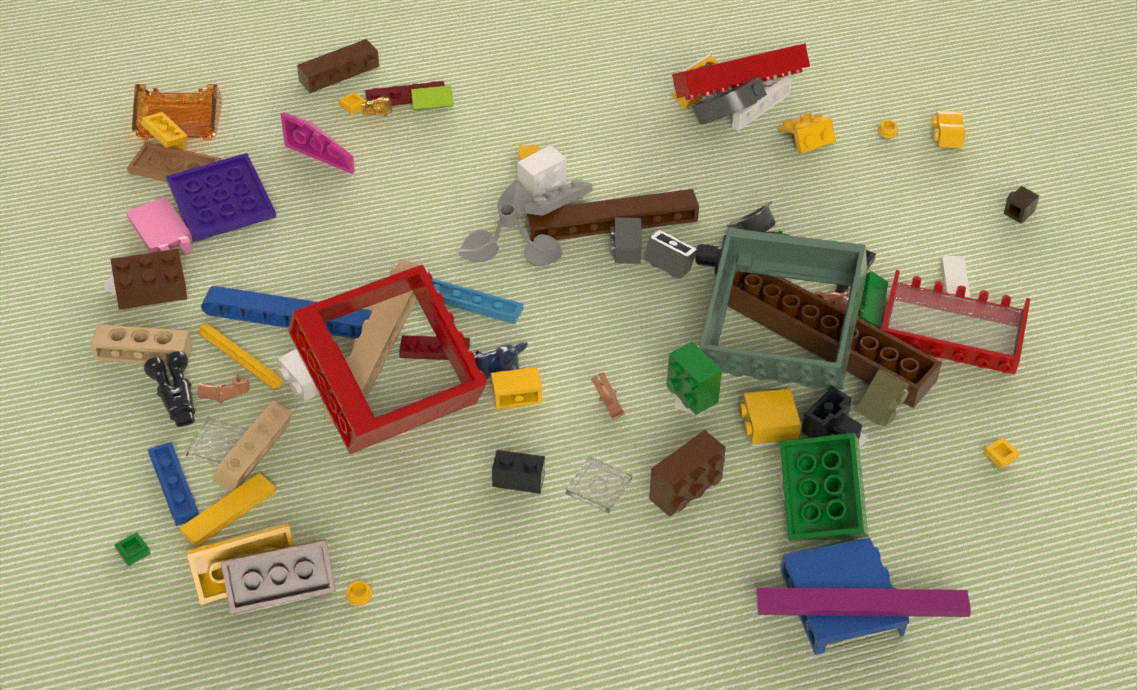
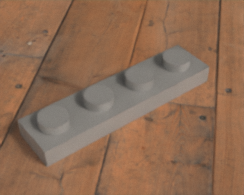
[525,179,593,216]

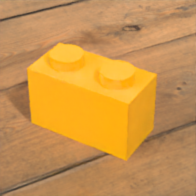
[491,367,542,410]

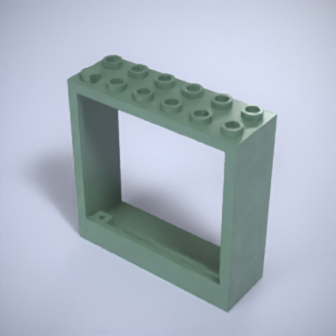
[699,228,867,390]

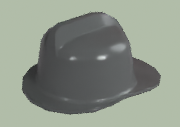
[726,201,776,232]

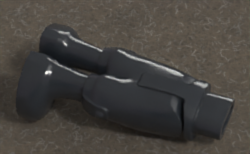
[144,351,195,427]

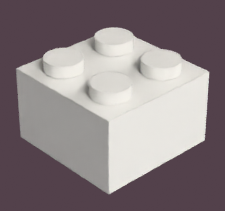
[517,145,567,199]

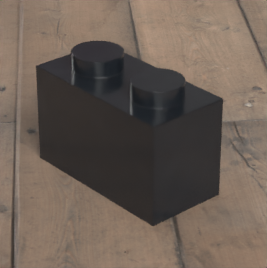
[492,450,545,494]

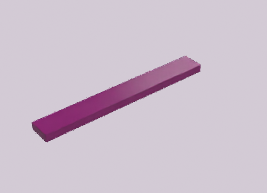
[756,588,971,617]

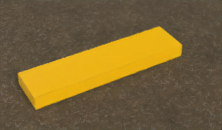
[179,472,276,548]

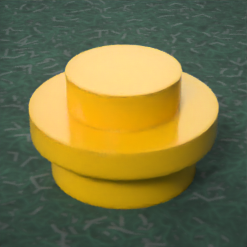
[878,120,898,138]
[346,581,372,606]

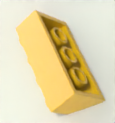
[186,523,294,605]

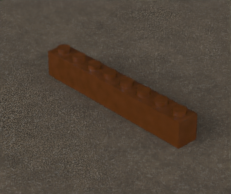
[526,189,699,242]

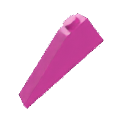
[280,112,355,174]

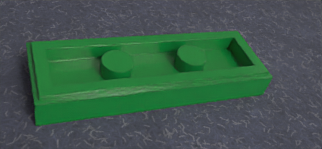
[859,271,888,329]

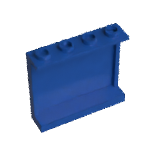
[780,537,909,655]

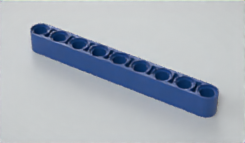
[201,286,371,339]

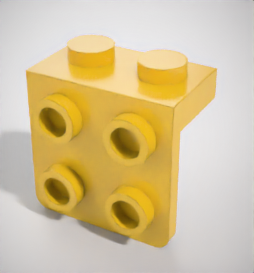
[777,113,836,154]

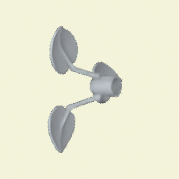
[458,180,562,266]

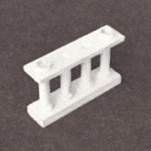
[702,76,792,131]

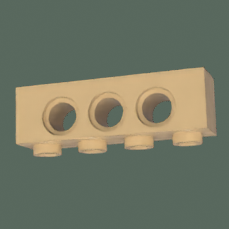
[90,324,192,365]
[213,400,293,493]

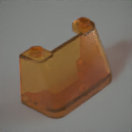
[132,84,222,140]

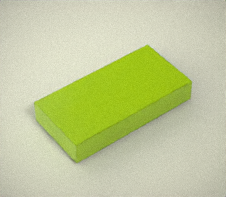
[411,85,454,110]

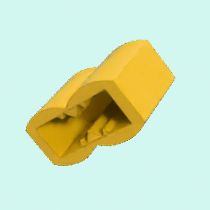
[931,111,965,148]

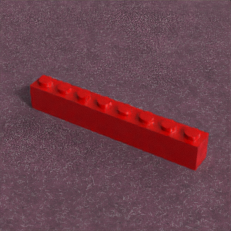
[672,43,810,101]

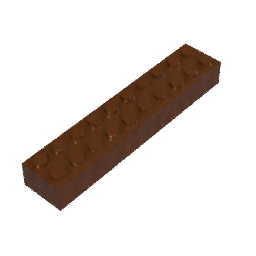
[728,271,942,408]

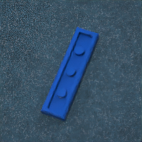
[148,442,199,526]

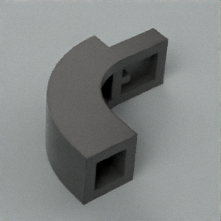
[692,77,767,125]

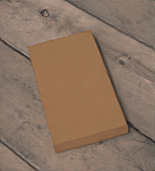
[127,142,222,182]

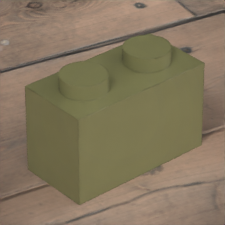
[855,370,910,426]

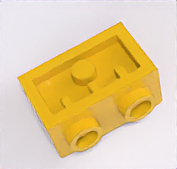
[141,112,188,150]

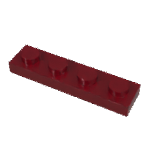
[365,81,445,109]

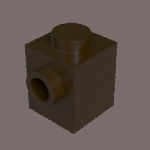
[1003,186,1039,224]

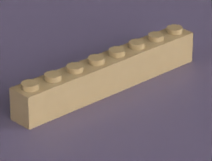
[322,259,426,421]

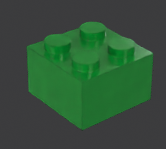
[666,342,722,415]

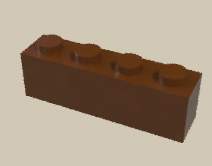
[297,39,379,93]

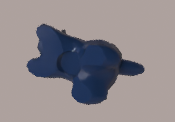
[475,341,528,380]

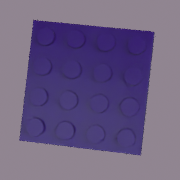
[166,153,276,242]

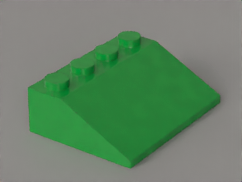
[780,433,869,541]

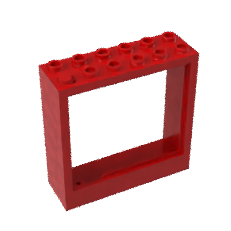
[288,264,487,454]

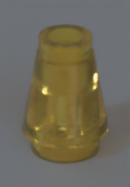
[361,96,392,116]

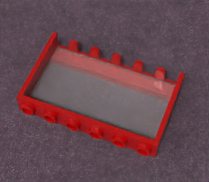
[881,270,1031,375]

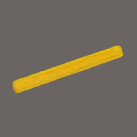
[198,324,283,390]

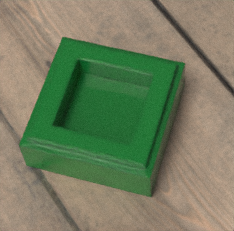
[114,532,151,566]

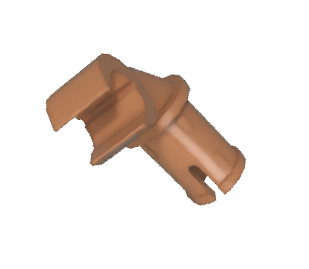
[814,291,860,314]
[591,372,625,420]
[197,375,250,403]

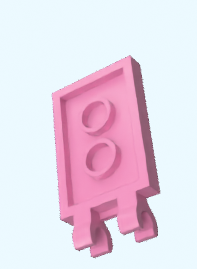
[126,197,192,254]

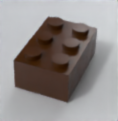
[110,248,187,310]
[649,430,726,517]

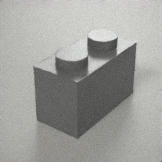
[610,217,642,264]
[643,230,697,278]

